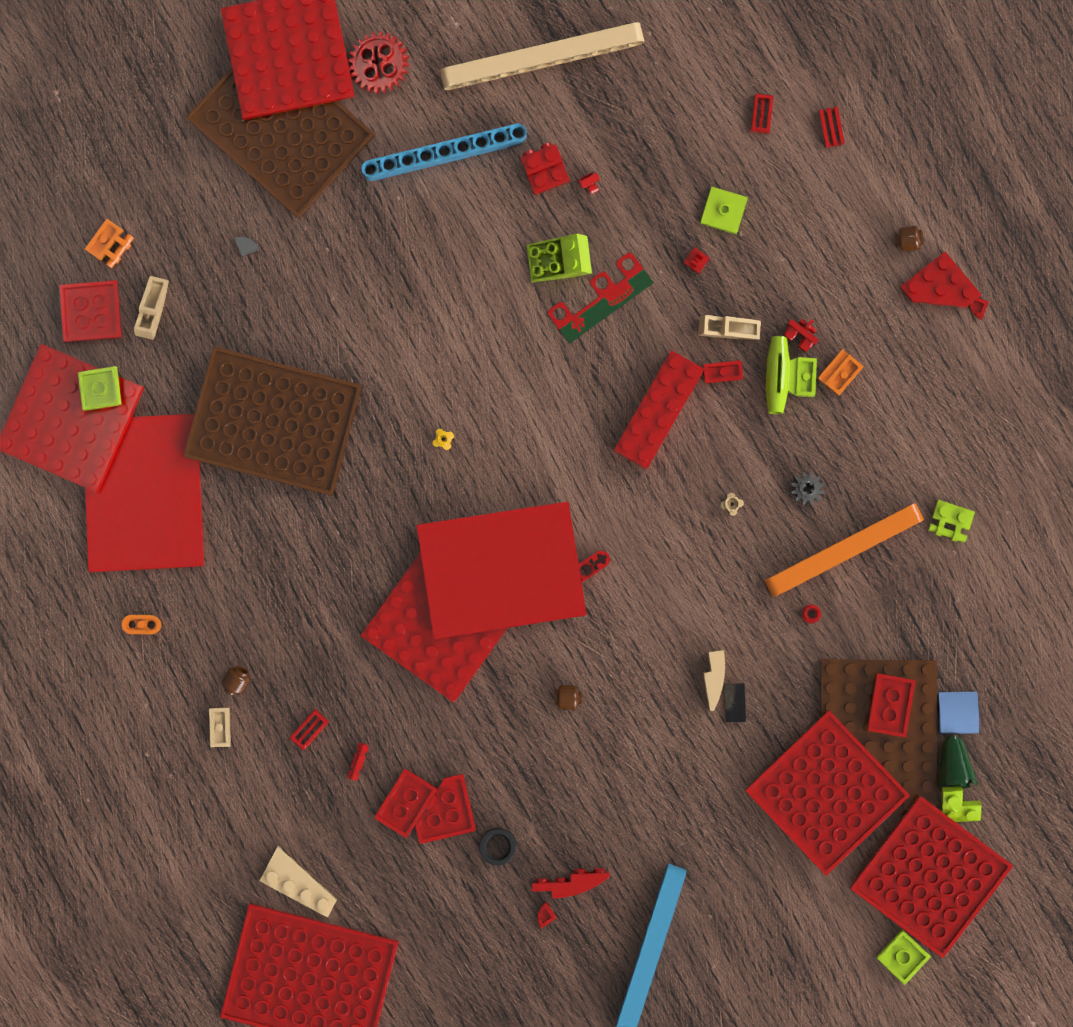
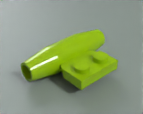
[765,336,817,414]

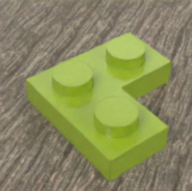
[941,786,982,822]

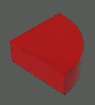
[969,298,989,320]
[538,902,557,929]

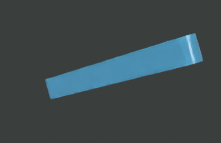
[362,124,527,181]
[615,863,687,1027]

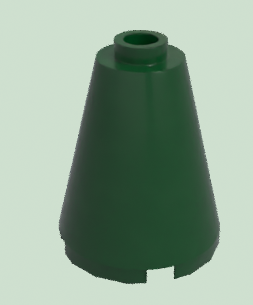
[938,736,978,789]

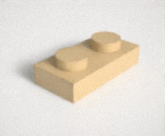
[209,708,231,747]

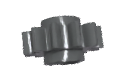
[790,472,825,506]

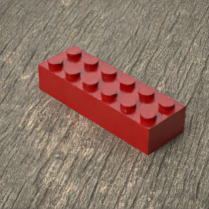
[613,350,705,470]

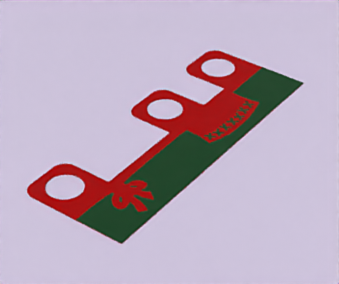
[548,253,654,344]

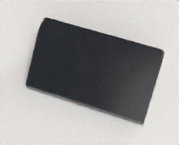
[724,683,746,722]

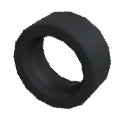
[479,828,516,865]

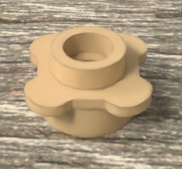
[721,493,744,516]

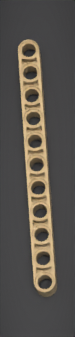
[440,22,645,90]

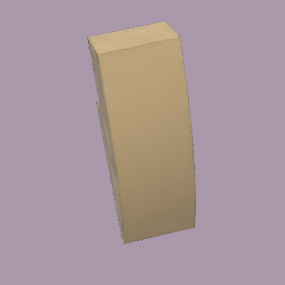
[134,276,169,340]
[698,315,761,340]
[703,650,725,711]

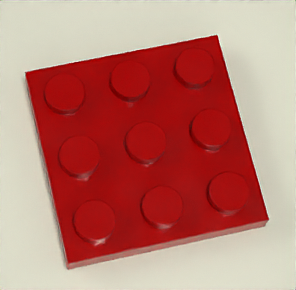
[59,280,122,343]

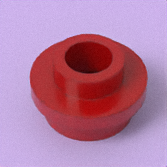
[802,604,821,624]

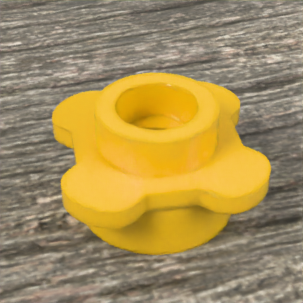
[433,429,454,450]

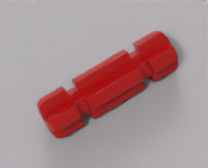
[347,743,369,781]

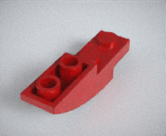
[532,868,610,899]

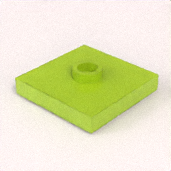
[700,187,748,234]
[78,366,122,411]
[876,929,931,985]

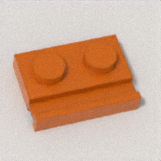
[817,349,864,396]

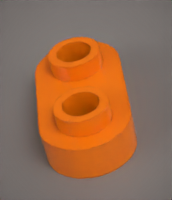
[122,615,161,634]

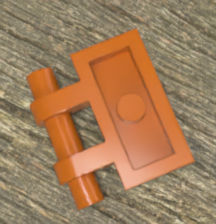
[85,219,134,268]

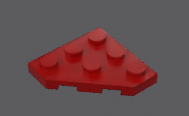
[900,252,982,308]
[415,774,476,844]

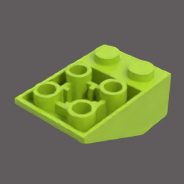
[527,234,592,282]

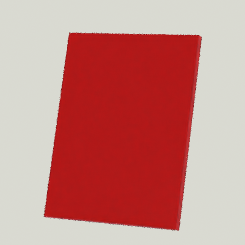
[85,414,204,572]
[417,501,587,639]
[220,903,399,1027]

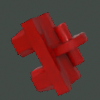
[783,319,819,352]

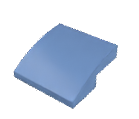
[937,692,979,734]

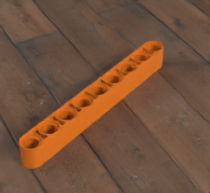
[764,503,924,598]

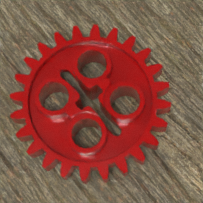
[348,31,410,94]

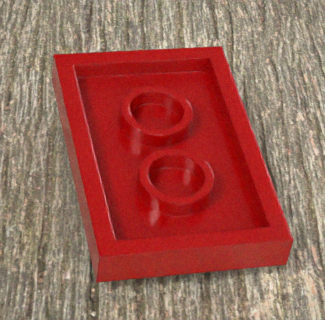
[867,673,916,738]
[374,768,438,839]

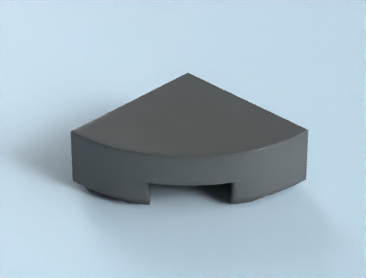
[235,237,260,257]

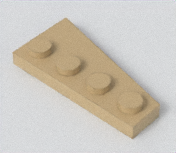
[260,846,337,917]

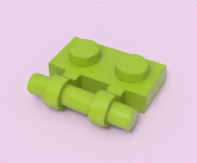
[928,500,975,543]

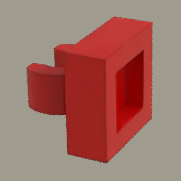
[577,171,600,194]
[683,247,710,274]

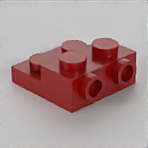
[520,142,570,195]

